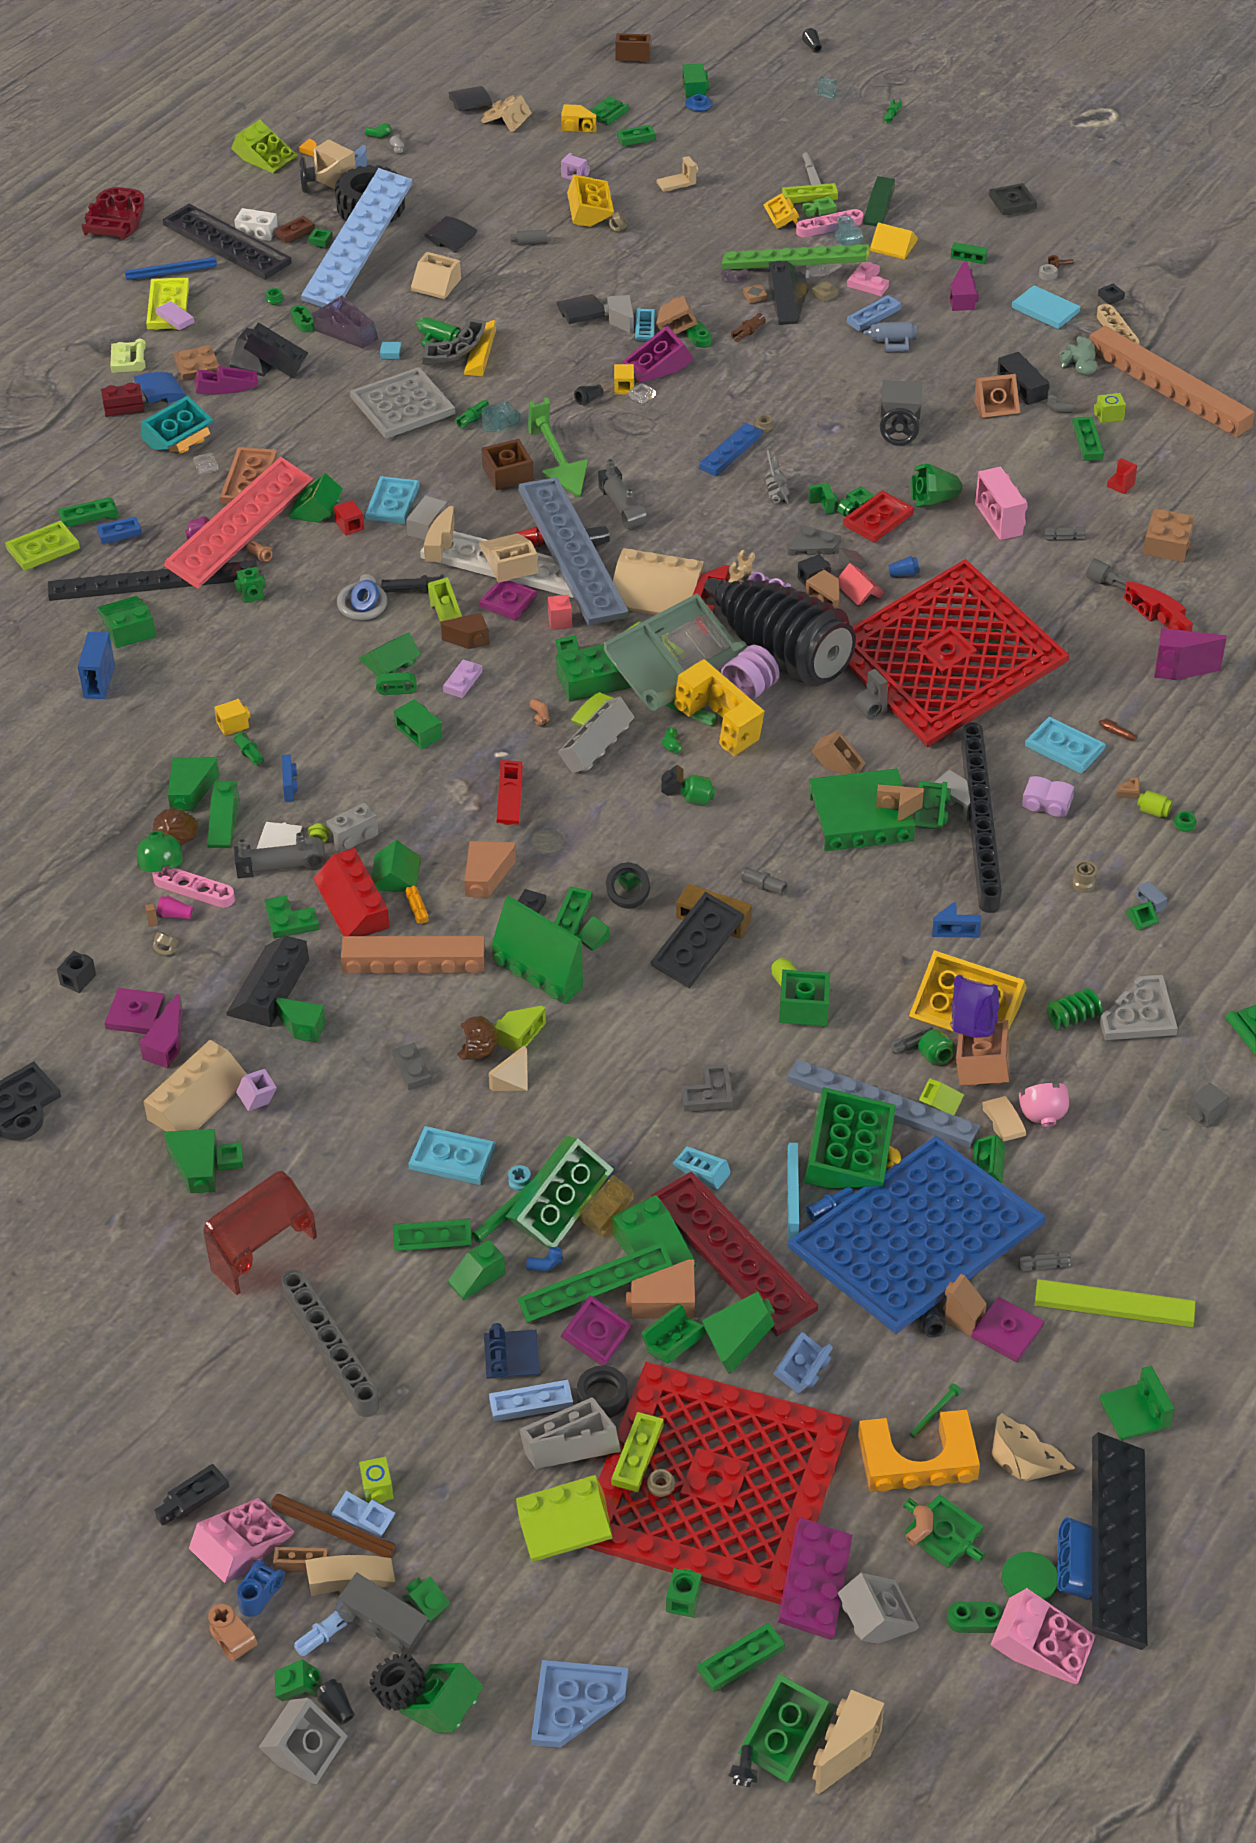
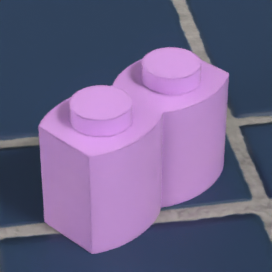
[1022,776,1074,817]

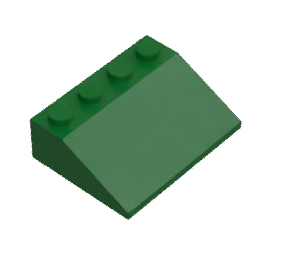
[492,895,583,1004]
[803,1087,896,1188]

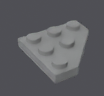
[1100,975,1178,1040]

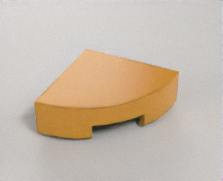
[299,138,317,157]

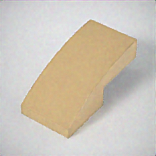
[982,1096,1026,1142]

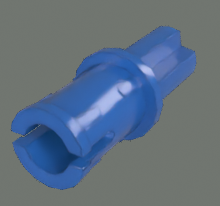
[806,1187,854,1221]

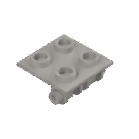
[765,450,790,504]

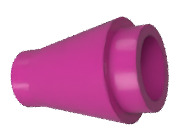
[157,895,193,920]

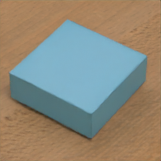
[380,342,401,359]

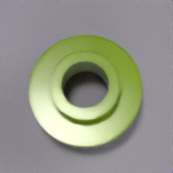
[308,823,331,843]

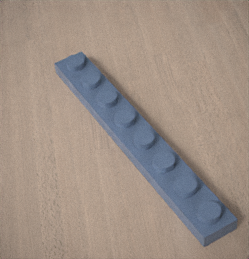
[787,1059,980,1149]

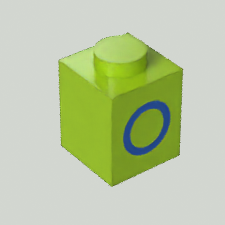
[1094,393,1126,423]
[359,1457,394,1504]

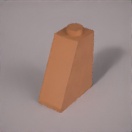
[465,841,516,898]
[626,1260,695,1318]

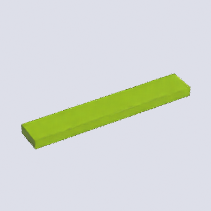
[1034,1279,1195,1327]

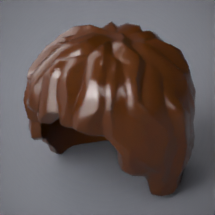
[153,808,198,846]
[457,1016,498,1060]

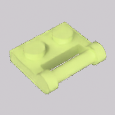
[110,339,146,373]

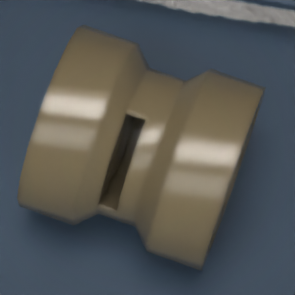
[1072,860,1098,893]

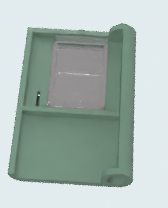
[604,593,748,711]

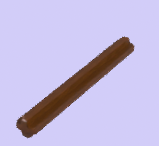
[271,1494,396,1558]

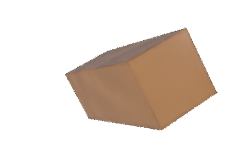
[273,1547,329,1572]

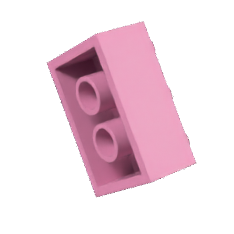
[975,466,1028,541]

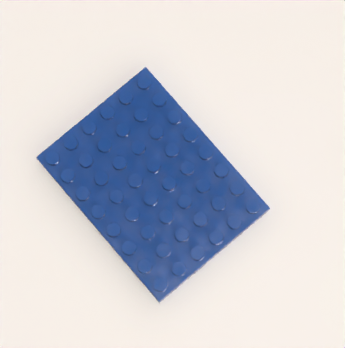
[788,1136,1045,1334]

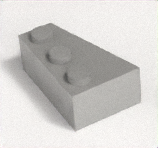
[519,1397,621,1469]

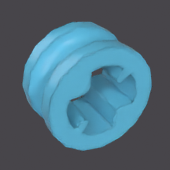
[508,1165,531,1191]

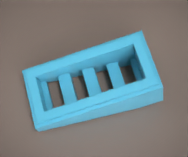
[635,308,655,341]
[673,1146,730,1189]

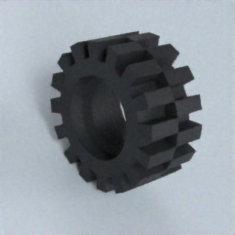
[369,1653,427,1711]

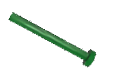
[909,1383,962,1438]

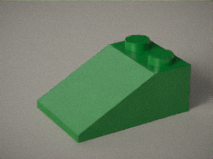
[97,596,156,648]
[612,1195,696,1268]
[737,1674,837,1783]

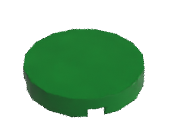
[1001,1551,1057,1602]

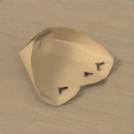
[991,1413,1075,1481]

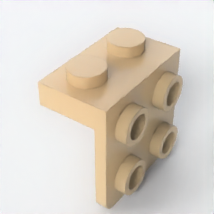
[481,95,532,132]

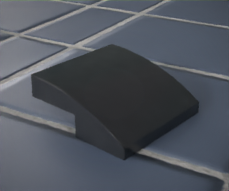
[449,86,492,111]
[424,216,477,253]
[557,294,605,324]

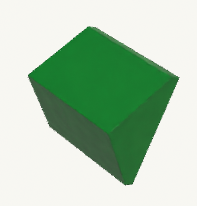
[371,840,421,892]

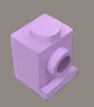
[561,153,590,180]

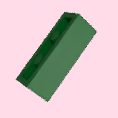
[951,242,988,264]

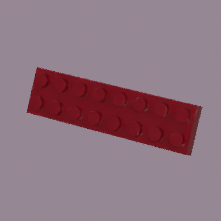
[651,1171,818,1337]

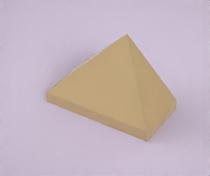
[488,1046,528,1091]

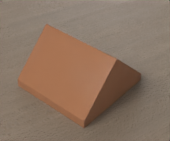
[974,374,1020,418]

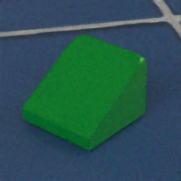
[1125,901,1159,930]
[577,916,610,951]

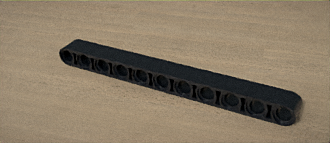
[961,722,1002,913]

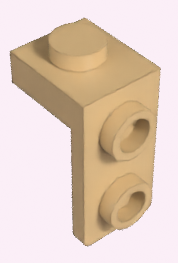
[657,156,698,191]

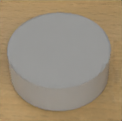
[1039,264,1058,281]

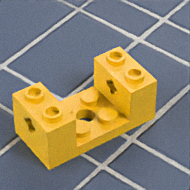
[674,659,765,756]

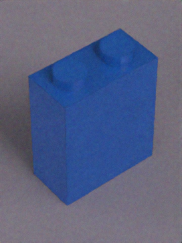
[78,632,115,699]

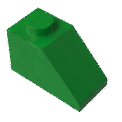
[276,998,326,1043]
[448,1240,506,1300]

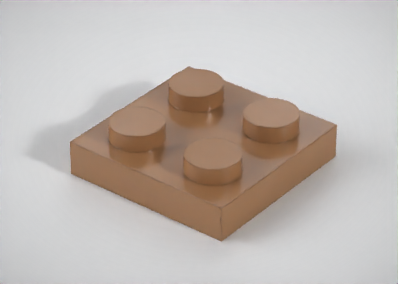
[173,345,219,381]

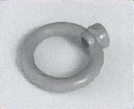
[337,574,387,621]

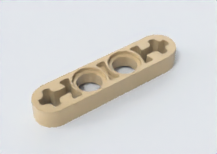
[1097,304,1140,345]

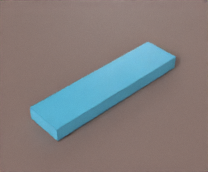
[787,1143,799,1239]

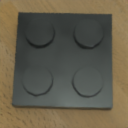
[989,183,1037,215]

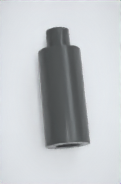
[510,230,547,245]

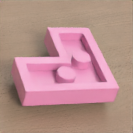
[847,262,889,296]

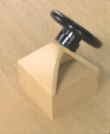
[299,139,356,193]

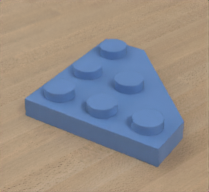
[531,1660,628,1748]

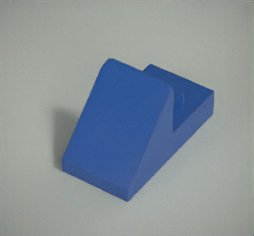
[932,902,981,938]

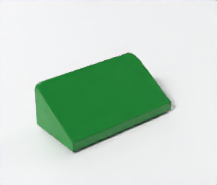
[973,1134,1005,1183]

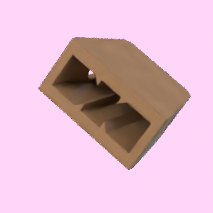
[657,296,698,334]

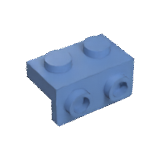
[773,1332,833,1394]

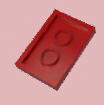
[843,490,914,543]

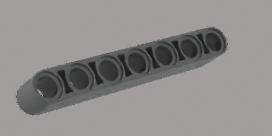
[281,1269,379,1417]

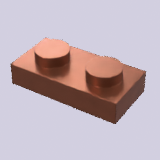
[274,216,315,243]

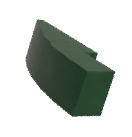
[864,176,895,227]

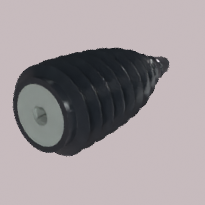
[704,578,856,686]

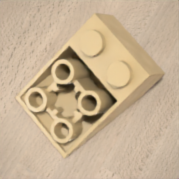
[479,533,538,583]
[812,1690,884,1794]

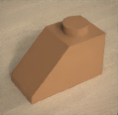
[806,570,839,608]
[812,730,866,775]

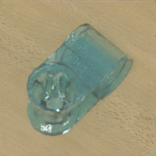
[835,215,864,246]
[482,401,521,432]

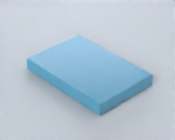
[1012,285,1081,329]
[365,476,420,524]
[1025,717,1106,774]
[408,1126,496,1185]

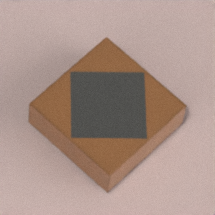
[743,284,767,304]

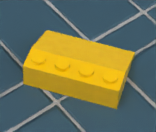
[909,950,1027,1034]

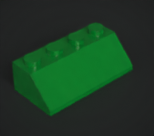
[505,1136,614,1249]

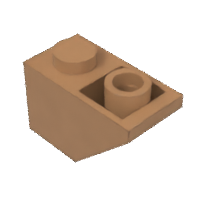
[943,1274,987,1336]

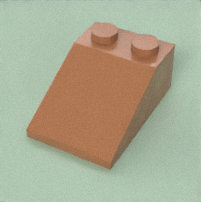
[956,1020,1010,1086]

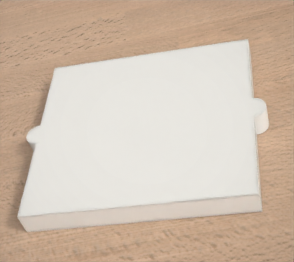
[256,822,303,849]

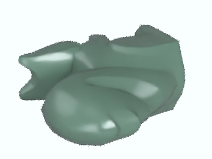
[1059,336,1098,375]

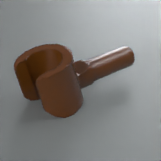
[1048,255,1074,269]

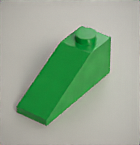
[207,781,240,848]

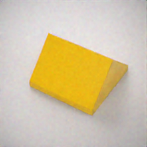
[870,223,918,259]

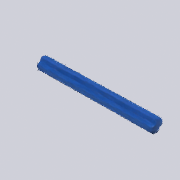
[125,257,217,280]

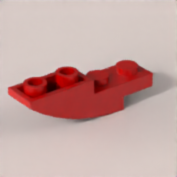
[1124,581,1193,631]
[496,760,523,825]

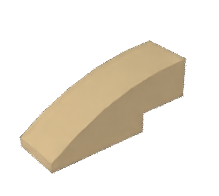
[424,506,455,562]
[305,1555,396,1596]

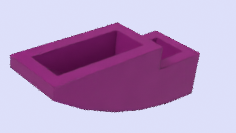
[194,366,258,394]

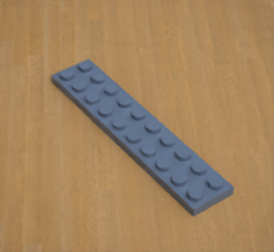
[519,477,629,626]

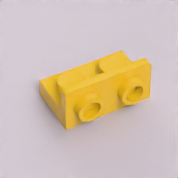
[763,193,799,229]

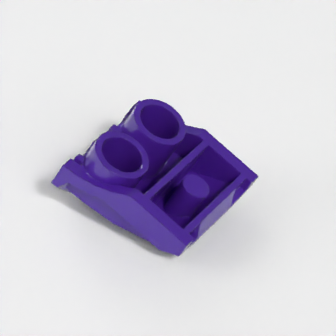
[950,974,999,1037]

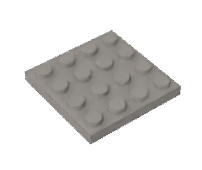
[350,367,455,439]

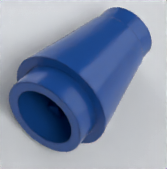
[888,556,920,577]

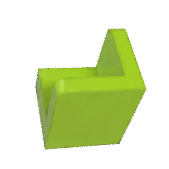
[919,1078,964,1115]

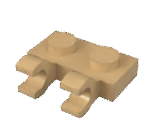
[728,550,755,583]

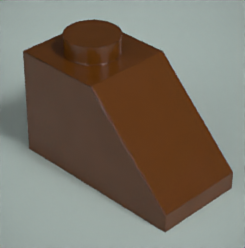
[440,613,489,649]

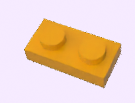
[168,427,210,454]

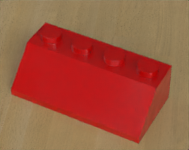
[314,848,390,936]

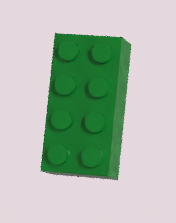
[556,644,632,702]

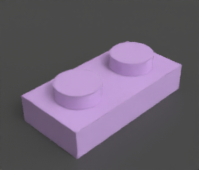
[443,659,482,698]

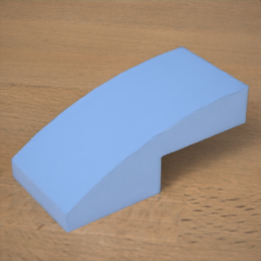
[331,1491,395,1537]

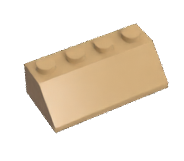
[144,1040,247,1132]

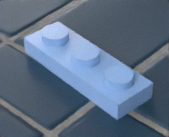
[489,1380,573,1422]

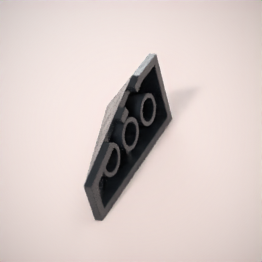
[768,261,808,325]

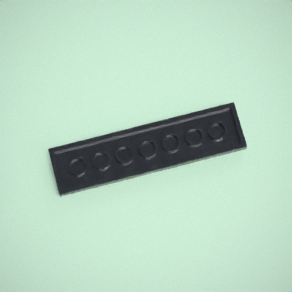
[163,204,292,280]
[1092,1432,1148,1650]

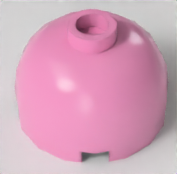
[1019,1083,1069,1127]

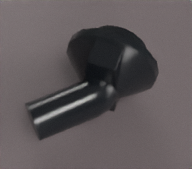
[728,1745,758,1787]

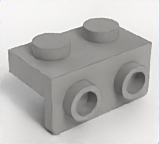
[326,803,378,853]

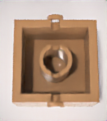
[1143,508,1195,562]

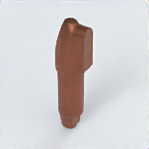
[1099,718,1136,741]

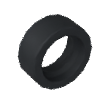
[606,862,650,909]
[577,1365,628,1418]

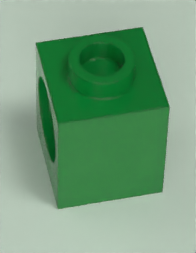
[666,1568,702,1618]

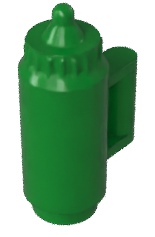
[415,317,462,347]

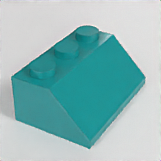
[141,395,213,450]

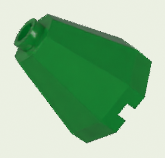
[910,464,962,507]

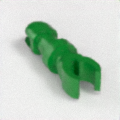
[884,99,902,123]

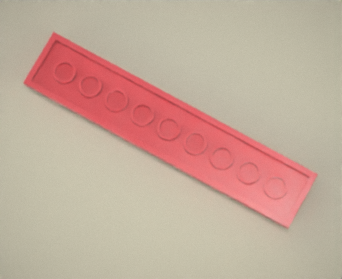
[164,457,313,589]

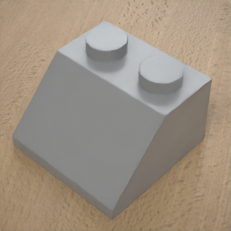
[838,1573,919,1644]
[258,1698,348,1784]

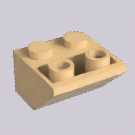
[411,252,461,299]

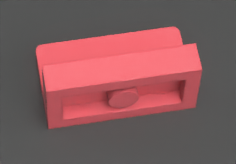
[838,563,885,606]

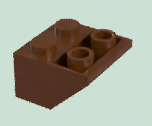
[615,33,652,63]

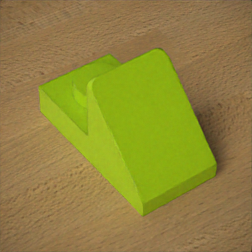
[428,577,462,622]

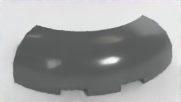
[422,318,486,365]

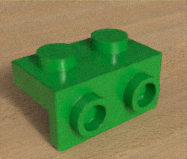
[914,781,951,830]
[642,1304,707,1364]

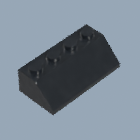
[226,935,309,1027]

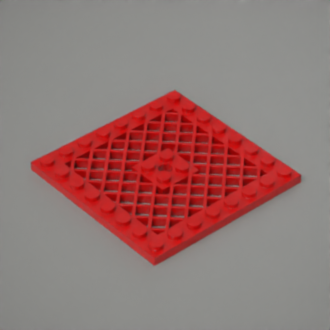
[847,559,1070,748]
[585,1362,851,1605]

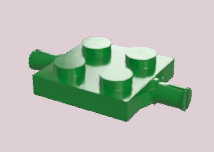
[903,1494,986,1569]

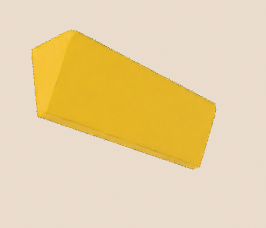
[464,320,496,376]

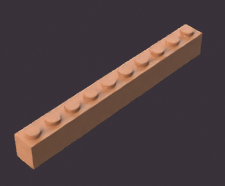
[1089,325,1255,438]

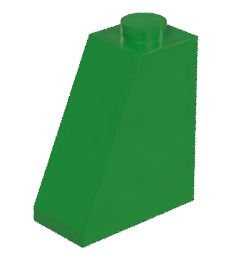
[168,757,220,811]
[164,1129,217,1194]
[702,1292,775,1374]

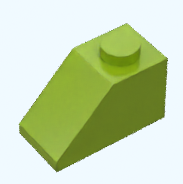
[494,1006,546,1052]

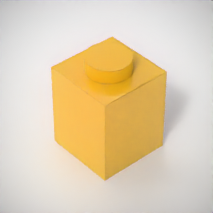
[614,364,634,394]
[214,699,251,736]

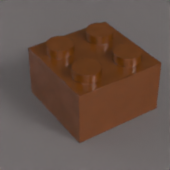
[481,439,534,490]

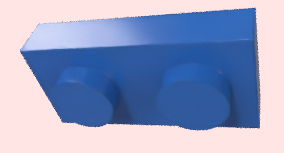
[96,517,142,544]
[282,754,298,802]

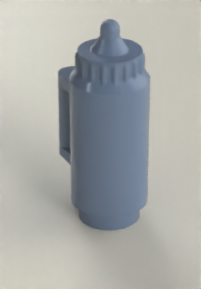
[863,322,917,352]

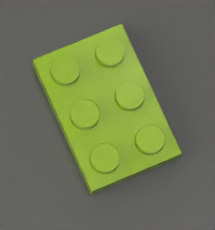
[5,521,80,571]

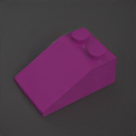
[622,326,694,383]
[1154,628,1227,680]

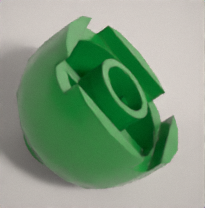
[137,830,183,872]

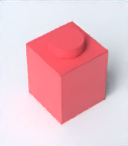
[548,595,572,630]

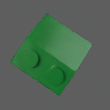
[288,473,343,523]
[359,632,421,676]
[779,969,830,1026]
[399,1663,484,1733]

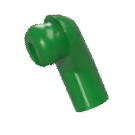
[365,123,392,138]
[662,727,683,754]

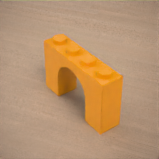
[858,1409,980,1492]

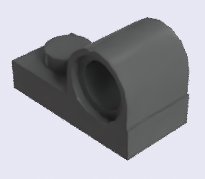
[854,669,888,719]

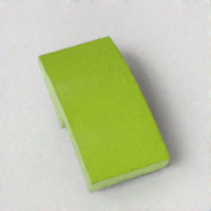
[571,692,613,727]

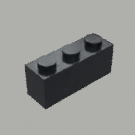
[243,322,308,379]
[997,351,1050,405]

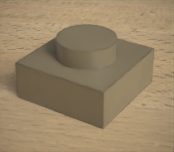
[812,281,839,303]

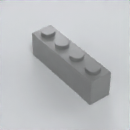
[558,697,635,773]

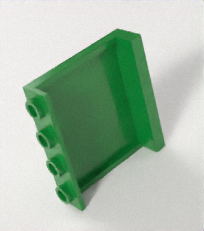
[809,768,915,851]

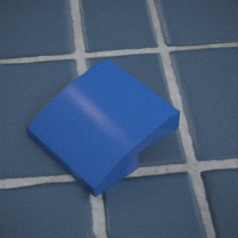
[134,372,186,404]

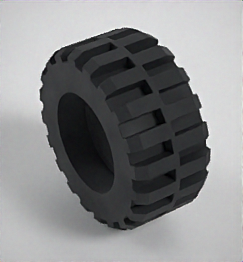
[335,165,405,222]

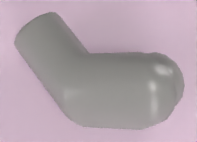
[390,134,404,153]

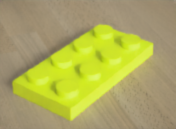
[146,278,189,330]

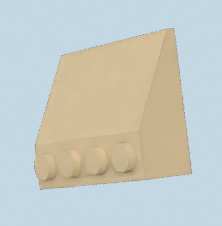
[613,548,704,615]

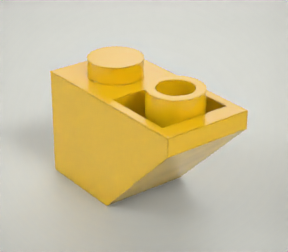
[561,104,597,133]

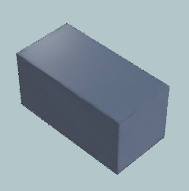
[1136,881,1168,913]

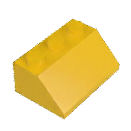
[567,174,614,227]

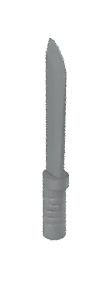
[802,152,821,185]

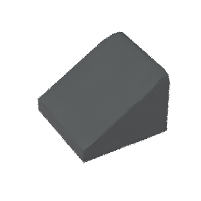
[839,548,867,568]

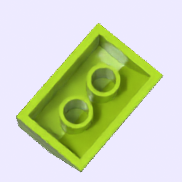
[516,1475,613,1562]

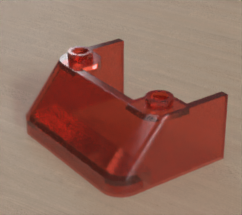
[203,1171,317,1295]

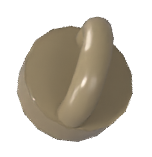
[609,211,628,232]
[153,932,179,956]

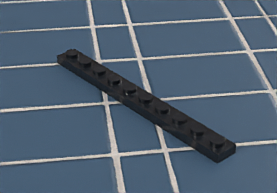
[48,560,257,601]

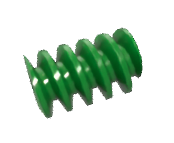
[1047,988,1103,1031]

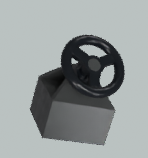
[880,380,923,446]

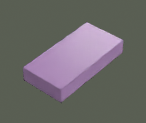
[156,301,194,330]

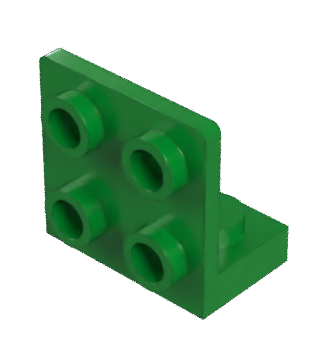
[1099,1365,1175,1441]

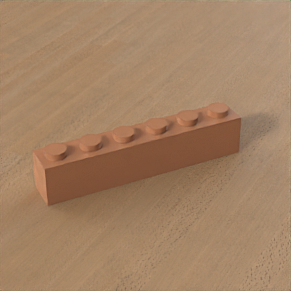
[341,936,486,974]

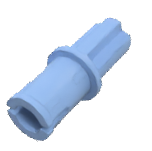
[294,1611,348,1656]

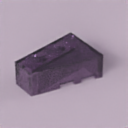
[311,295,379,349]

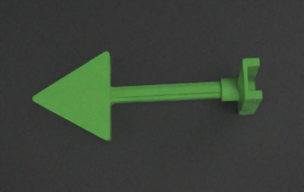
[528,397,588,497]

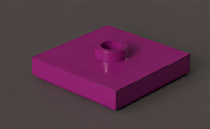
[479,580,537,620]
[105,988,165,1034]
[560,1295,633,1365]
[971,1297,1044,1362]

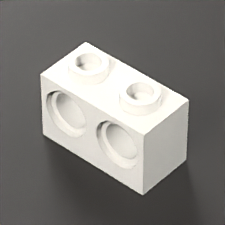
[234,208,278,241]

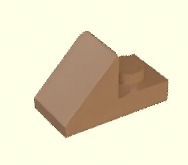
[876,785,924,821]

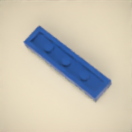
[699,423,762,476]

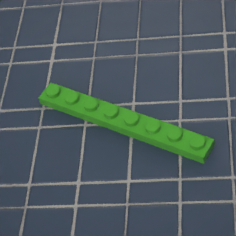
[721,244,870,270]

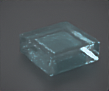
[818,76,836,99]

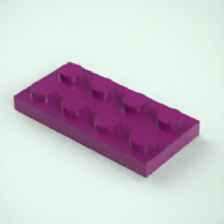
[777,1517,853,1640]

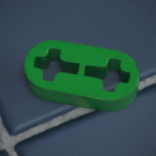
[290,305,316,333]
[376,672,417,695]

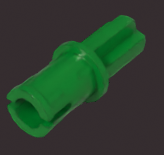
[455,400,491,429]
[234,732,264,766]

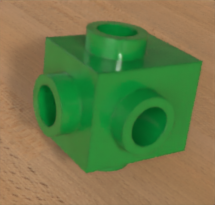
[234,567,266,603]

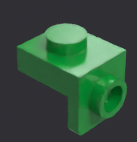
[808,483,837,515]
[555,635,580,654]
[402,1576,451,1622]
[275,1659,322,1701]

